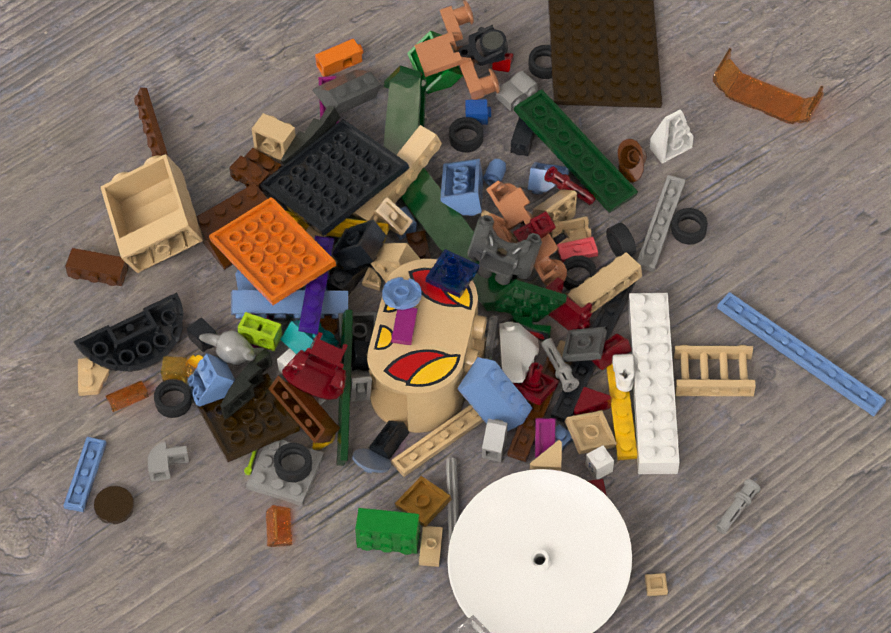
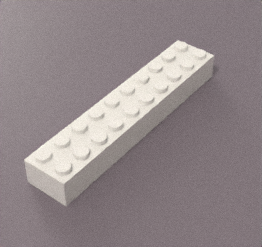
[628,293,679,474]

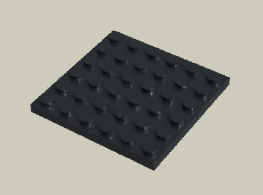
[259,119,410,236]

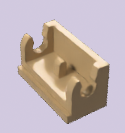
[550,217,591,244]

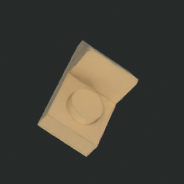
[373,197,413,236]

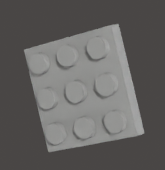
[246,440,324,506]

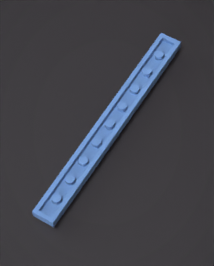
[717,292,886,417]

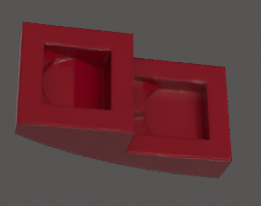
[513,211,556,242]

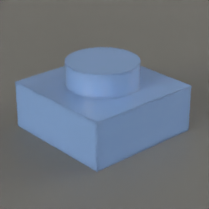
[555,424,573,450]

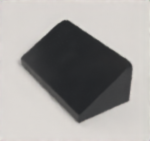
[369,420,409,459]

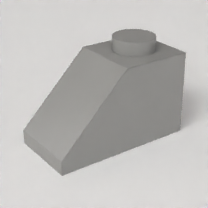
[350,370,372,402]

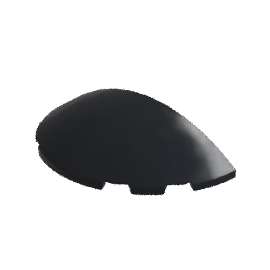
[74,292,184,372]

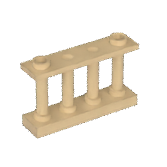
[674,345,756,396]

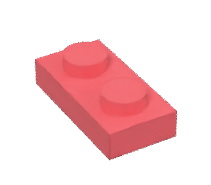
[557,237,598,262]

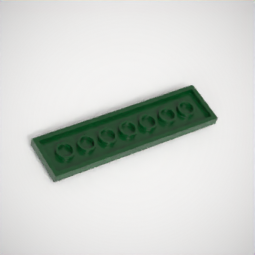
[514,89,638,213]

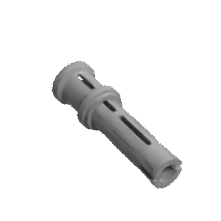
[541,338,579,392]
[715,479,761,534]

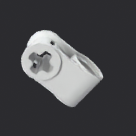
[612,354,634,392]

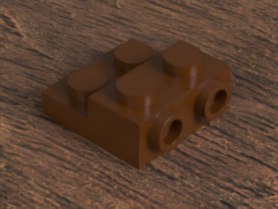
[229,148,282,191]

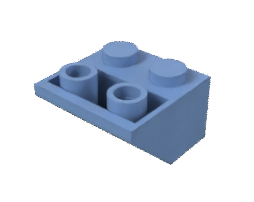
[186,353,235,406]

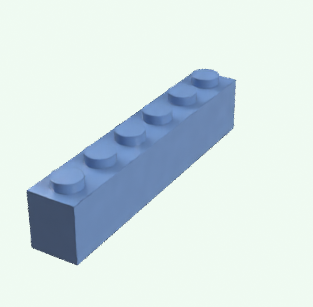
[231,290,348,319]

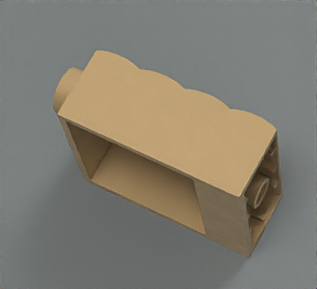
[101,154,203,273]

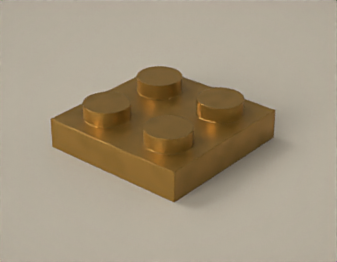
[395,476,452,527]

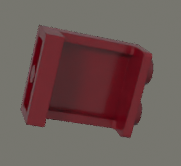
[546,277,592,330]

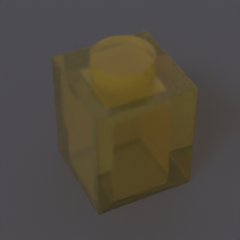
[161,356,191,383]

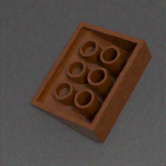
[196,183,267,270]

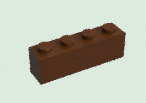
[269,375,340,444]

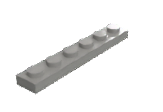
[637,175,686,272]

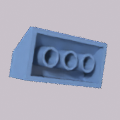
[440,159,483,216]
[457,357,532,431]

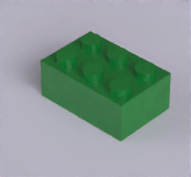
[355,508,420,555]

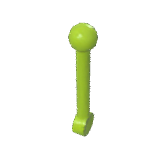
[244,450,257,475]

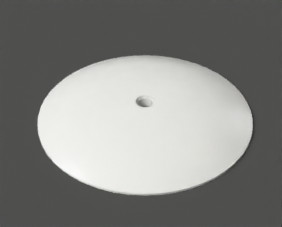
[448,469,632,633]

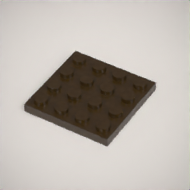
[197,373,300,462]

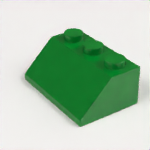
[407,31,463,94]

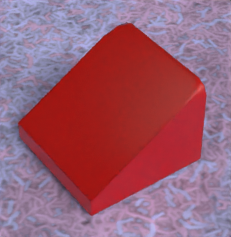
[492,53,513,72]

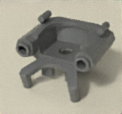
[468,215,542,285]

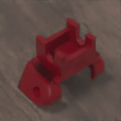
[282,332,348,400]

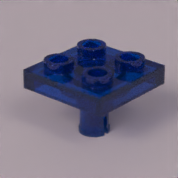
[425,249,479,298]

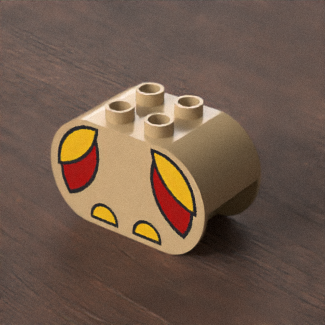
[367,259,487,433]

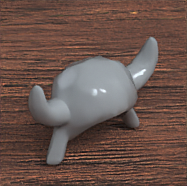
[199,330,264,365]

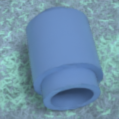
[483,159,506,186]

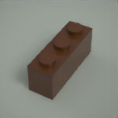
[65,248,128,286]

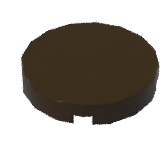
[94,486,134,524]

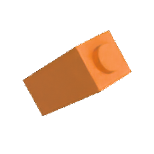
[315,38,364,77]

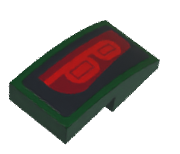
[513,316,551,341]

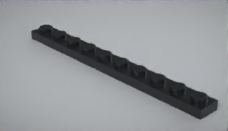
[551,282,636,423]

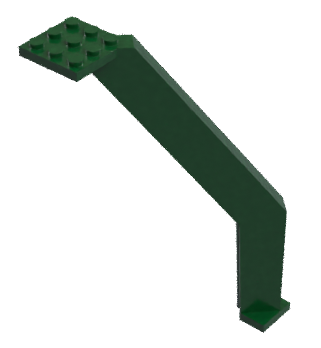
[383,65,567,322]

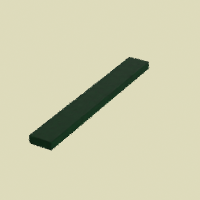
[336,309,353,466]

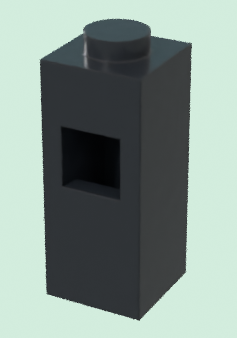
[510,117,535,156]

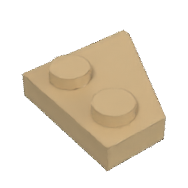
[78,358,110,396]

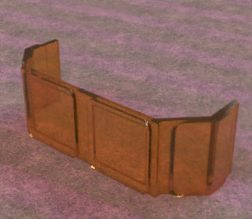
[713,48,824,124]

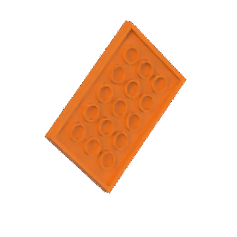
[209,197,336,306]

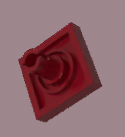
[513,362,559,405]

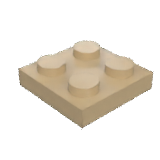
[565,411,617,454]

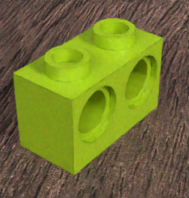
[237,312,282,352]

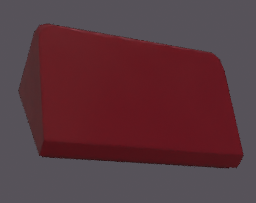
[592,333,631,370]

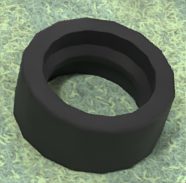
[528,45,552,79]
[449,117,483,153]
[671,208,708,245]
[606,223,636,257]
[563,256,597,291]
[154,379,192,418]
[274,443,312,483]

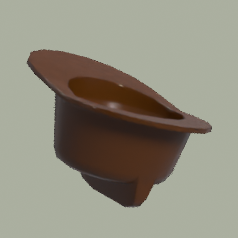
[618,139,647,183]

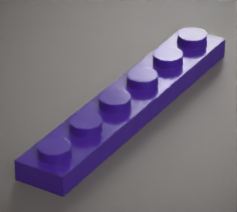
[298,235,334,334]

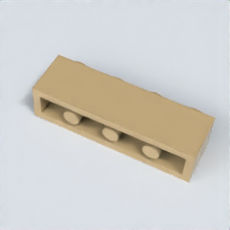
[567,252,642,313]

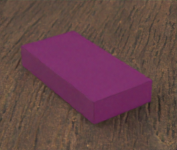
[391,308,418,345]
[535,418,556,458]

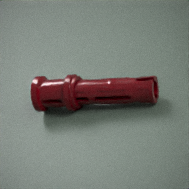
[544,166,595,205]

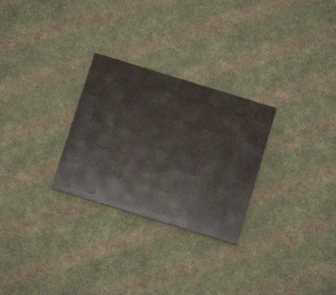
[548,0,662,108]

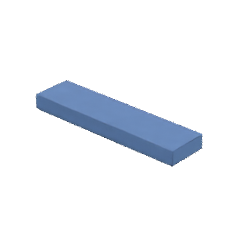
[63,437,107,512]

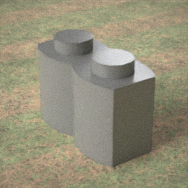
[496,71,537,111]

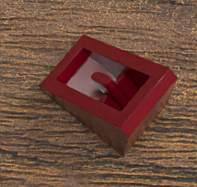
[574,387,612,416]

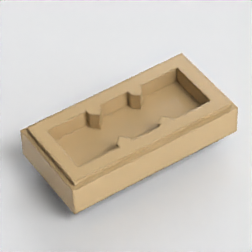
[419,526,443,567]

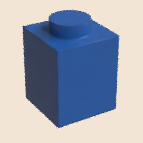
[465,99,491,125]

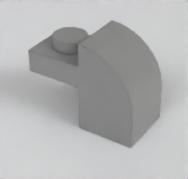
[148,442,189,482]

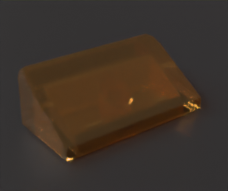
[105,381,149,412]
[266,505,292,547]

